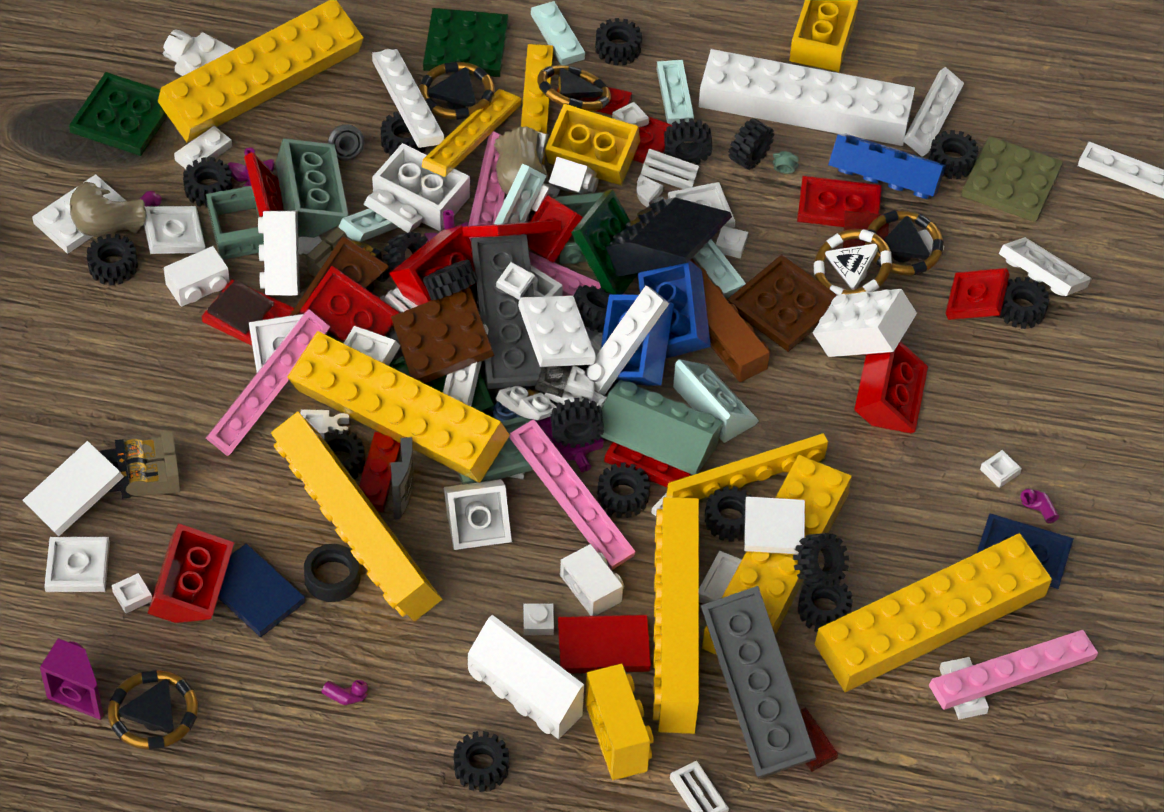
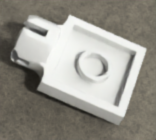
[163,29,234,76]

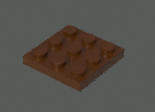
[727,254,837,352]
[391,287,495,384]

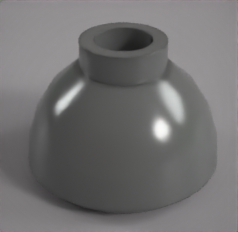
[328,124,364,161]

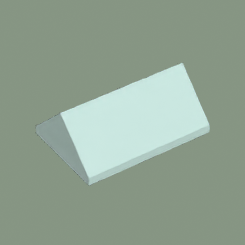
[673,359,759,443]

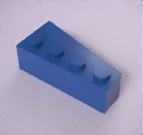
[828,133,946,199]

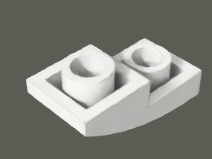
[496,386,557,420]

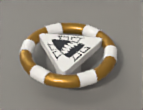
[814,229,892,295]

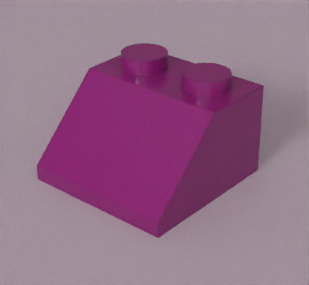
[40,638,104,720]

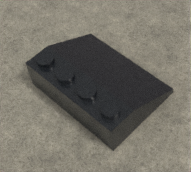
[606,197,732,277]

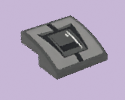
[391,437,414,519]

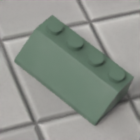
[275,138,348,238]
[600,379,723,475]

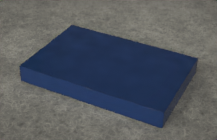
[977,513,1074,589]
[218,544,305,638]

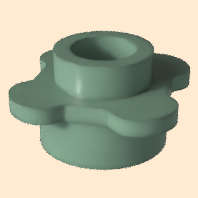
[773,151,799,174]

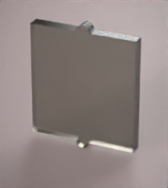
[207,280,274,334]

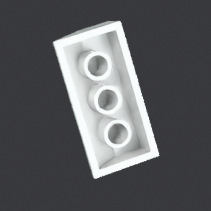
[468,615,584,740]

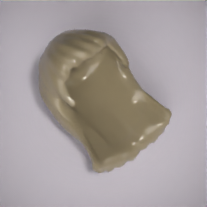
[494,126,548,195]
[70,182,146,236]

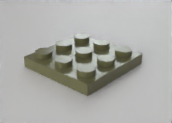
[961,136,1063,222]

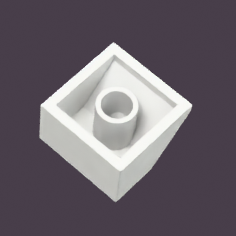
[444,479,512,550]

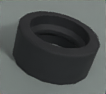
[304,544,360,602]

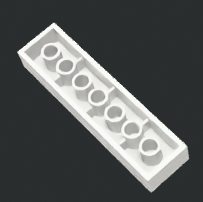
[699,49,915,146]

